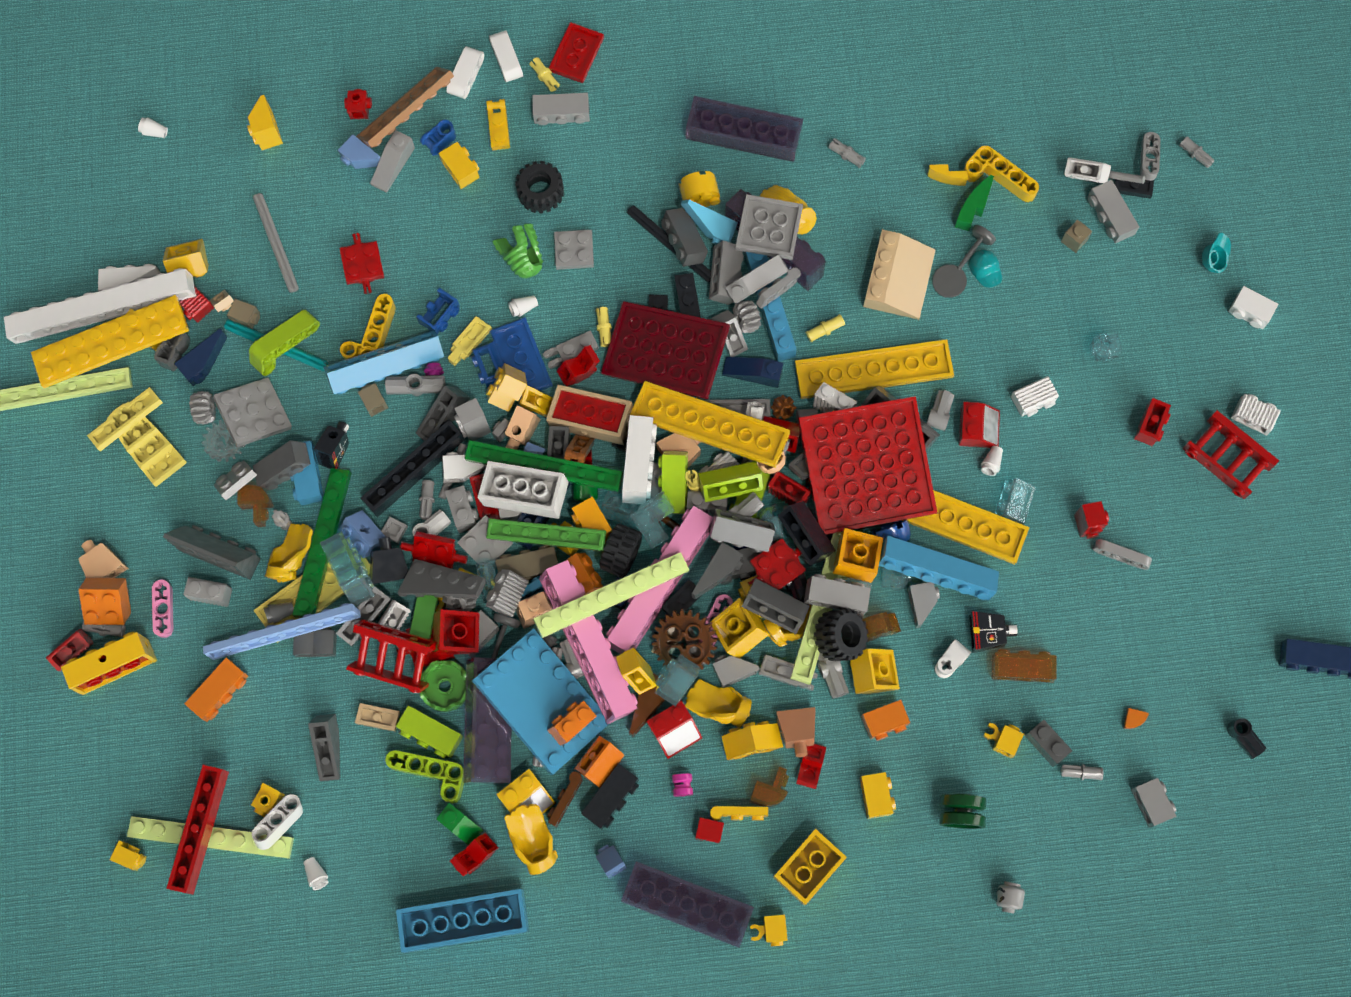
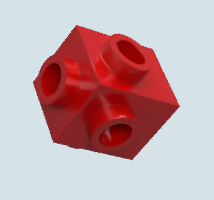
[344,89,372,119]

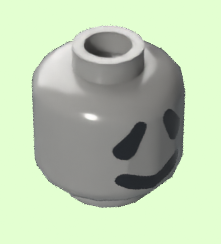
[996,881,1025,914]

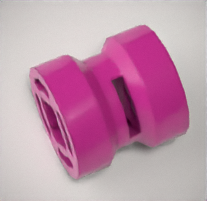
[672,773,693,797]

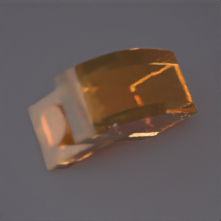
[237,485,274,527]
[862,612,901,642]
[750,767,789,807]

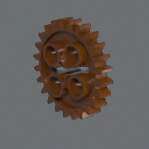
[652,608,718,675]

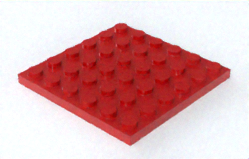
[798,396,938,534]

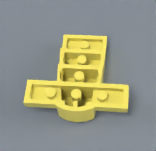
[87,387,187,487]

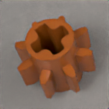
[771,395,796,420]

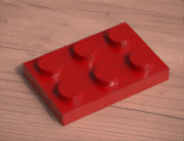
[549,22,604,84]

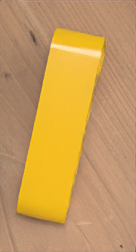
[964,146,1039,202]
[340,294,396,360]

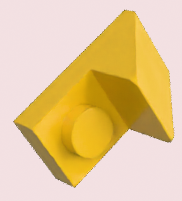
[519,385,553,418]

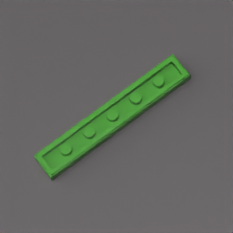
[486,519,606,551]

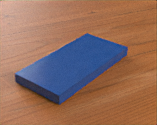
[490,317,553,399]

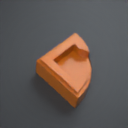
[1123,708,1149,729]

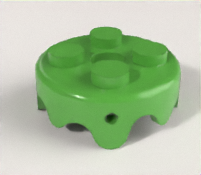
[419,661,471,712]

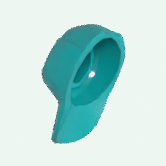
[1202,232,1231,273]
[969,250,1002,288]

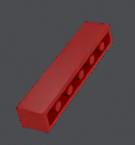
[166,765,229,895]

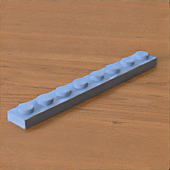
[203,603,361,660]

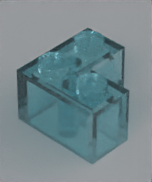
[630,491,675,549]
[655,654,701,706]

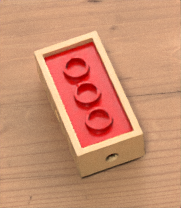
[546,385,633,445]

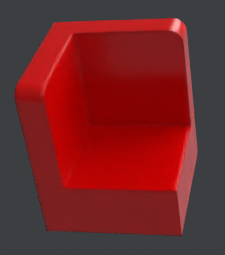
[695,817,724,843]

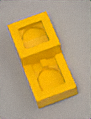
[927,164,968,186]

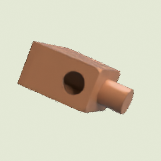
[776,707,815,757]

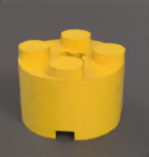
[679,171,720,207]

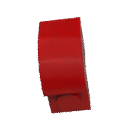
[557,345,600,387]
[450,833,499,877]

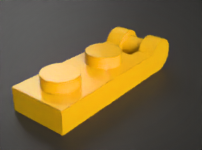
[486,99,510,150]
[710,806,768,821]

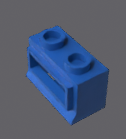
[416,288,460,334]
[471,341,503,389]

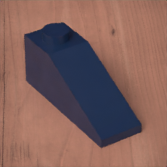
[175,329,227,386]
[722,357,783,388]

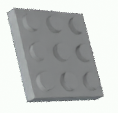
[735,194,803,260]
[213,378,292,448]

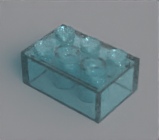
[320,531,375,606]

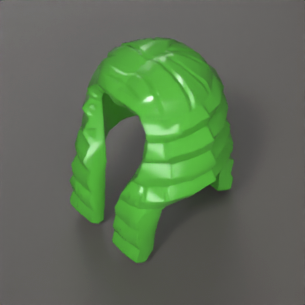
[493,223,543,278]

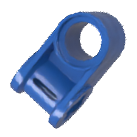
[420,120,456,156]

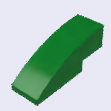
[955,175,994,231]

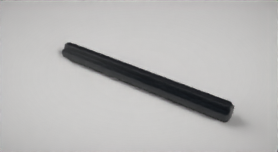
[627,205,711,283]

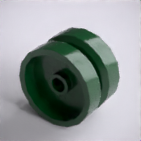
[939,794,986,829]

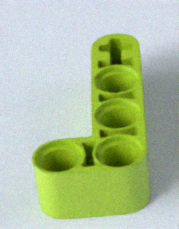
[249,310,320,376]
[385,750,466,804]

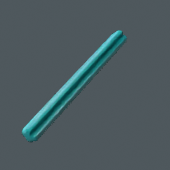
[224,319,328,371]

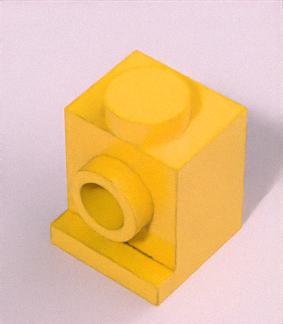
[251,783,285,817]
[109,841,146,871]

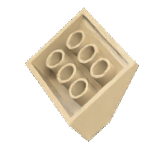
[863,229,935,320]

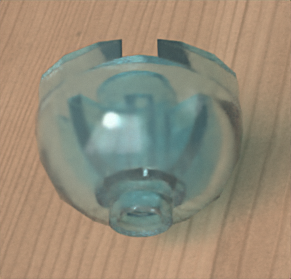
[756,504,788,545]

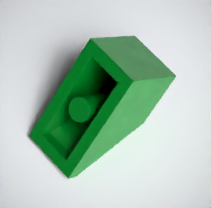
[436,803,484,845]

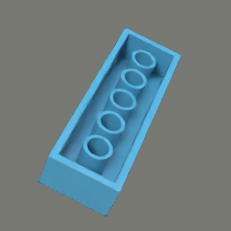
[396,889,529,953]

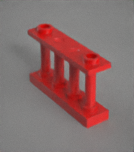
[1183,410,1280,500]
[346,619,437,693]

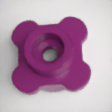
[424,363,444,376]

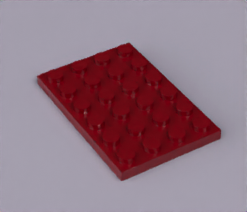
[601,301,730,400]

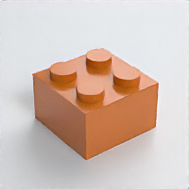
[78,578,131,625]

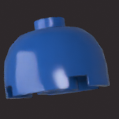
[870,519,911,542]

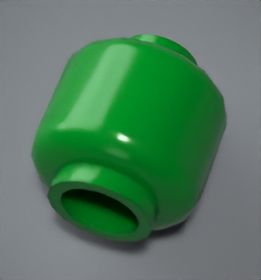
[572,483,598,503]

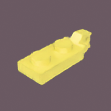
[448,316,492,366]

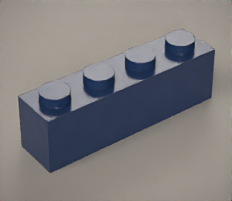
[1279,639,1351,679]

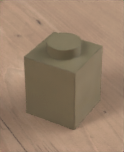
[1061,219,1092,253]
[227,299,260,329]
[358,383,388,417]

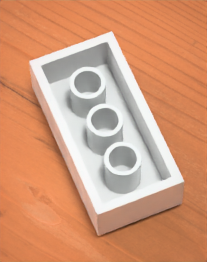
[622,415,657,505]
[478,461,569,519]

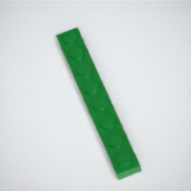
[465,440,623,492]
[292,468,352,618]

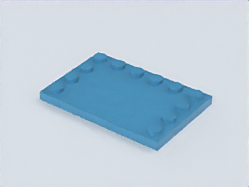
[472,628,609,775]

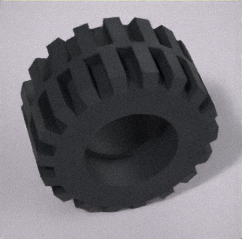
[515,161,564,214]
[600,523,642,578]
[814,609,868,661]

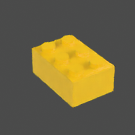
[773,829,847,906]

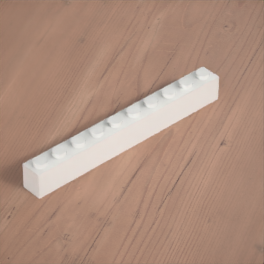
[4,268,196,344]

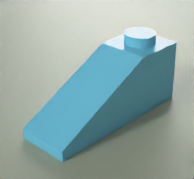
[681,200,738,245]

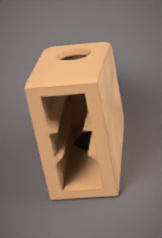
[505,405,541,450]
[656,433,701,467]
[79,540,129,578]
[516,591,553,629]

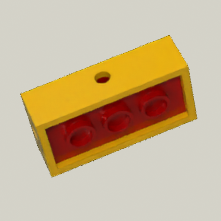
[61,632,157,695]

